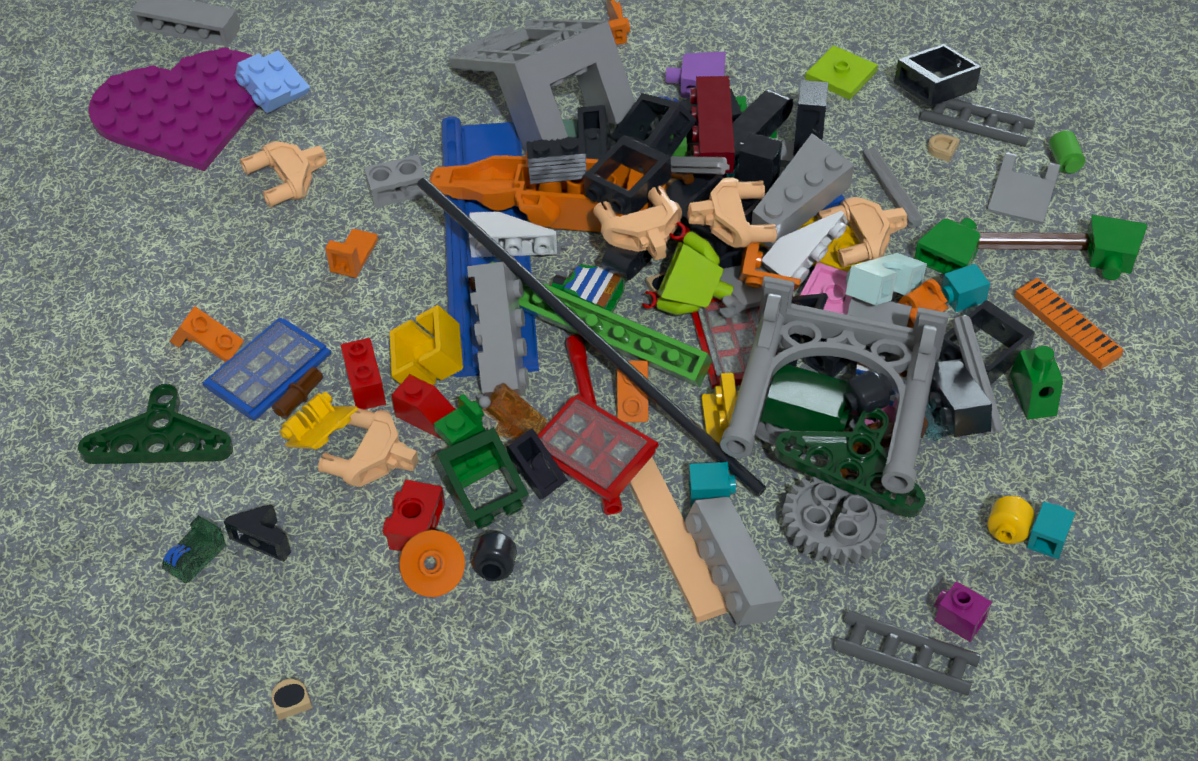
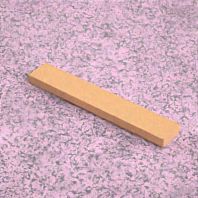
[626,457,728,623]

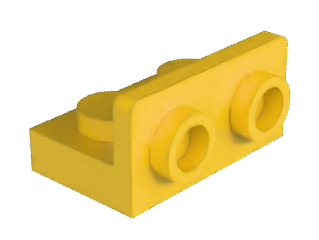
[702,373,737,444]

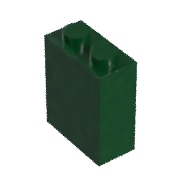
[761,364,849,432]

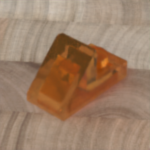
[486,383,547,439]

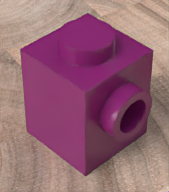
[934,581,992,642]

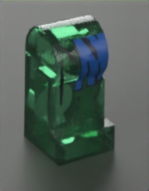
[162,515,226,583]

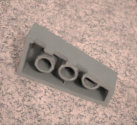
[752,133,854,249]
[467,262,529,399]

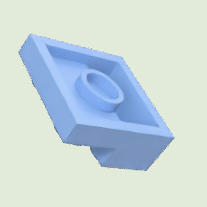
[235,50,310,113]

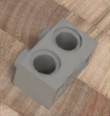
[364,155,428,208]

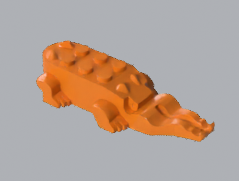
[429,151,666,232]

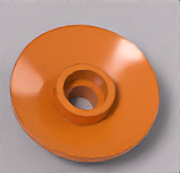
[399,530,465,597]

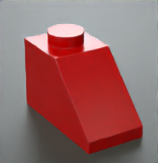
[392,374,456,441]

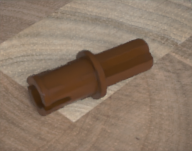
[271,367,324,419]

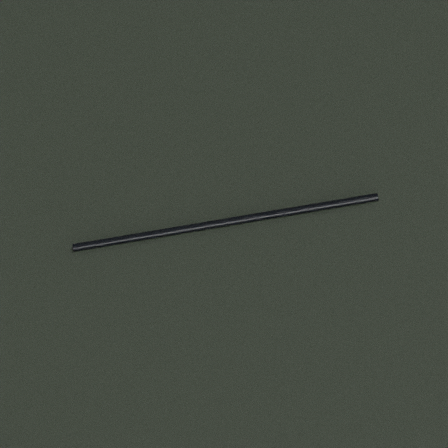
[417,177,767,496]

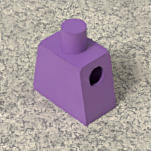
[666,51,726,98]

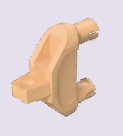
[240,141,327,208]
[687,177,777,248]
[593,186,682,261]
[817,197,907,267]
[318,408,418,487]

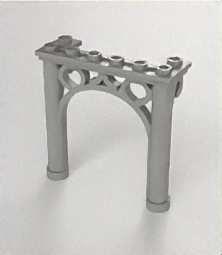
[720,276,950,494]

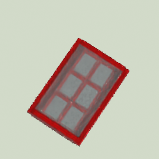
[691,298,777,389]
[538,394,659,502]

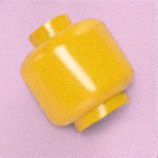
[987,495,1035,544]

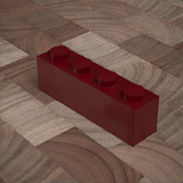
[690,76,735,173]

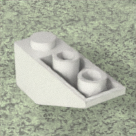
[762,211,848,283]
[469,212,557,257]

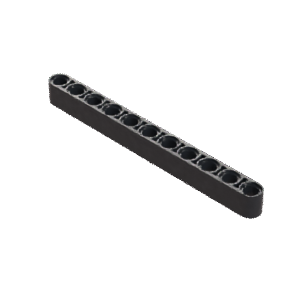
[601,89,794,280]

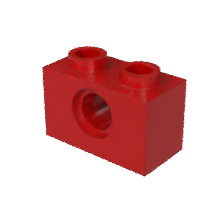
[340,338,386,410]
[383,480,445,551]

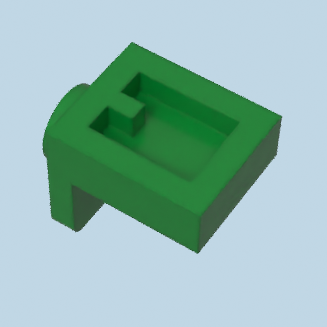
[434,394,484,447]

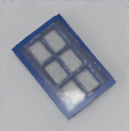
[202,318,331,421]

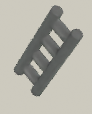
[920,98,1036,147]
[834,610,981,696]

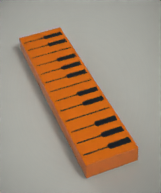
[1014,278,1124,370]

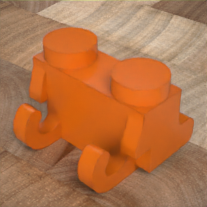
[897,278,949,328]

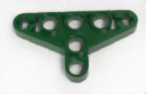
[78,384,233,464]
[774,408,926,518]

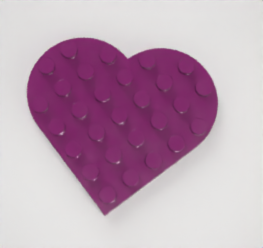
[88,47,260,171]

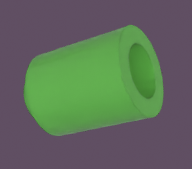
[1049,131,1086,173]

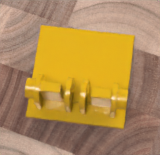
[279,392,358,449]

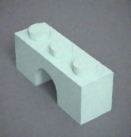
[845,253,927,305]

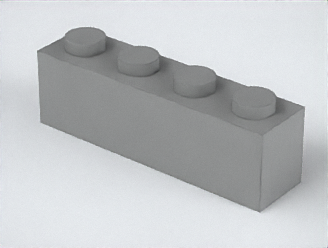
[131,0,240,47]
[684,497,785,626]

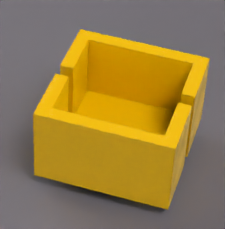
[389,305,463,385]

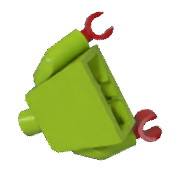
[642,222,734,315]

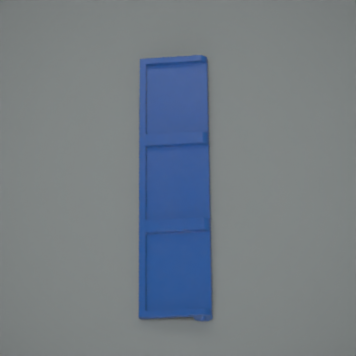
[441,116,539,377]

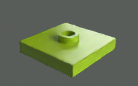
[805,45,878,100]

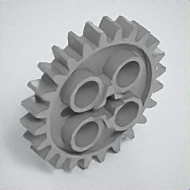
[781,476,889,566]

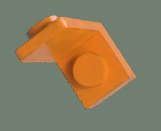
[607,0,630,45]
[325,229,378,278]
[738,243,801,291]
[169,306,243,362]
[617,361,649,423]

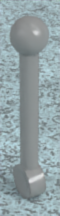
[476,393,491,408]

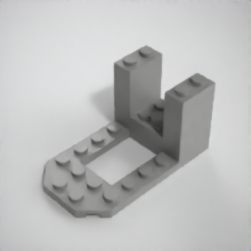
[448,19,635,153]

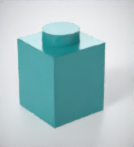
[941,263,991,313]
[689,462,736,507]
[1027,501,1076,560]

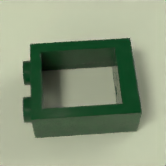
[434,427,529,529]

